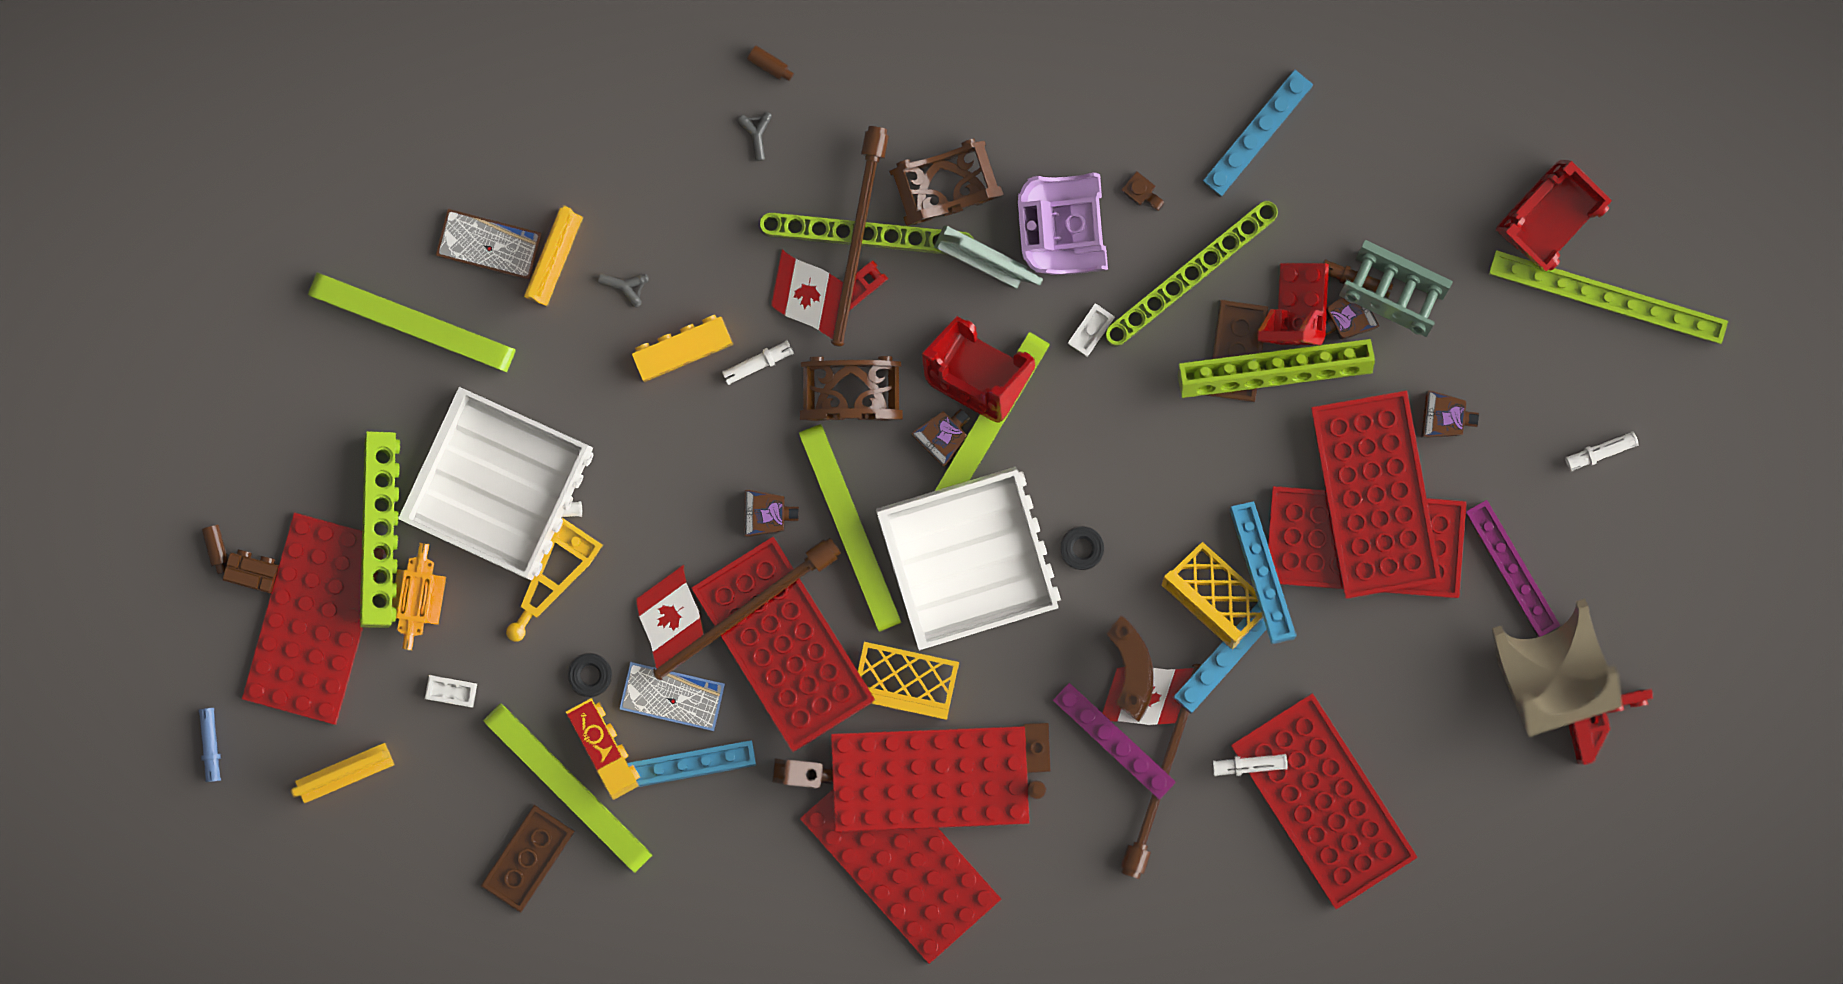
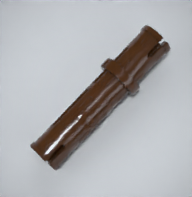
[1323,259,1393,299]

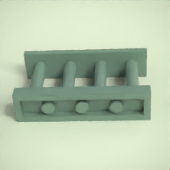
[1339,240,1453,337]

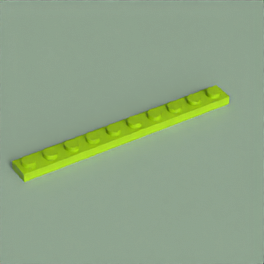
[1489,250,1728,345]

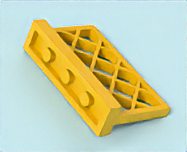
[524,206,583,306]
[1162,542,1263,650]
[858,641,959,720]
[292,743,394,803]

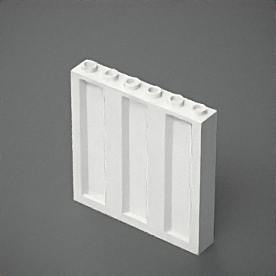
[398,387,593,580]
[876,467,1061,650]

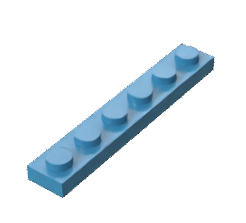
[1203,70,1313,197]
[1230,501,1296,644]
[1173,602,1266,714]
[627,740,756,787]

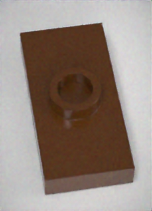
[1024,723,1051,773]

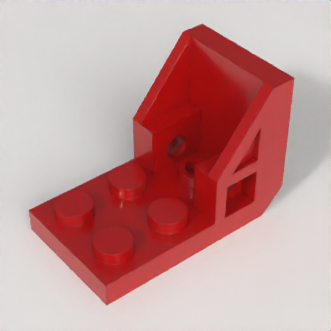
[1258,263,1329,345]
[1568,689,1653,765]

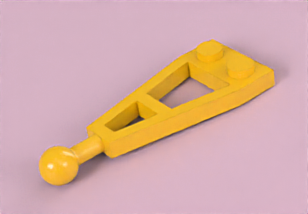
[506,518,603,642]

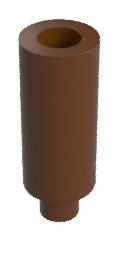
[747,45,794,82]
[202,525,228,574]
[1028,780,1046,799]

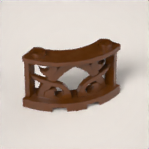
[889,139,1003,226]
[800,356,903,421]
[1107,616,1154,722]

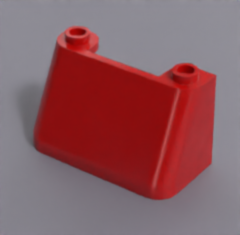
[1496,160,1612,272]
[922,316,1035,423]

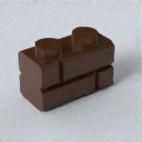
[223,549,279,593]

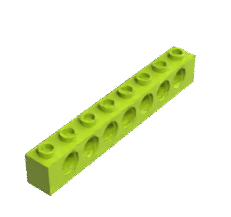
[1178,339,1375,398]
[360,431,400,628]

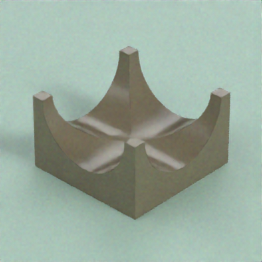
[1492,599,1622,736]

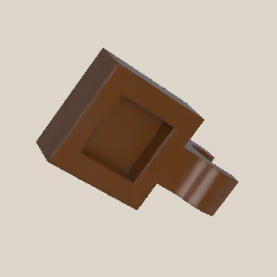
[1122,171,1164,211]

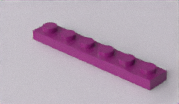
[1466,500,1561,637]
[1053,683,1176,800]

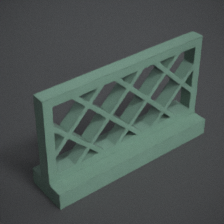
[934,225,1043,288]

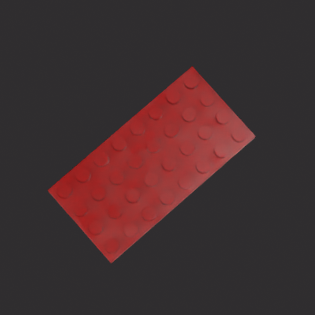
[1311,391,1442,599]
[1268,486,1467,598]
[242,512,385,725]
[692,537,876,752]
[1231,693,1418,909]
[831,727,1030,832]
[800,790,1001,964]

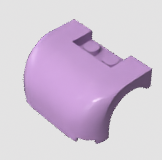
[1018,173,1108,275]

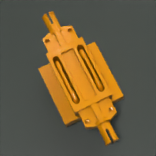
[392,543,446,650]

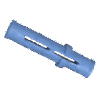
[199,708,221,782]

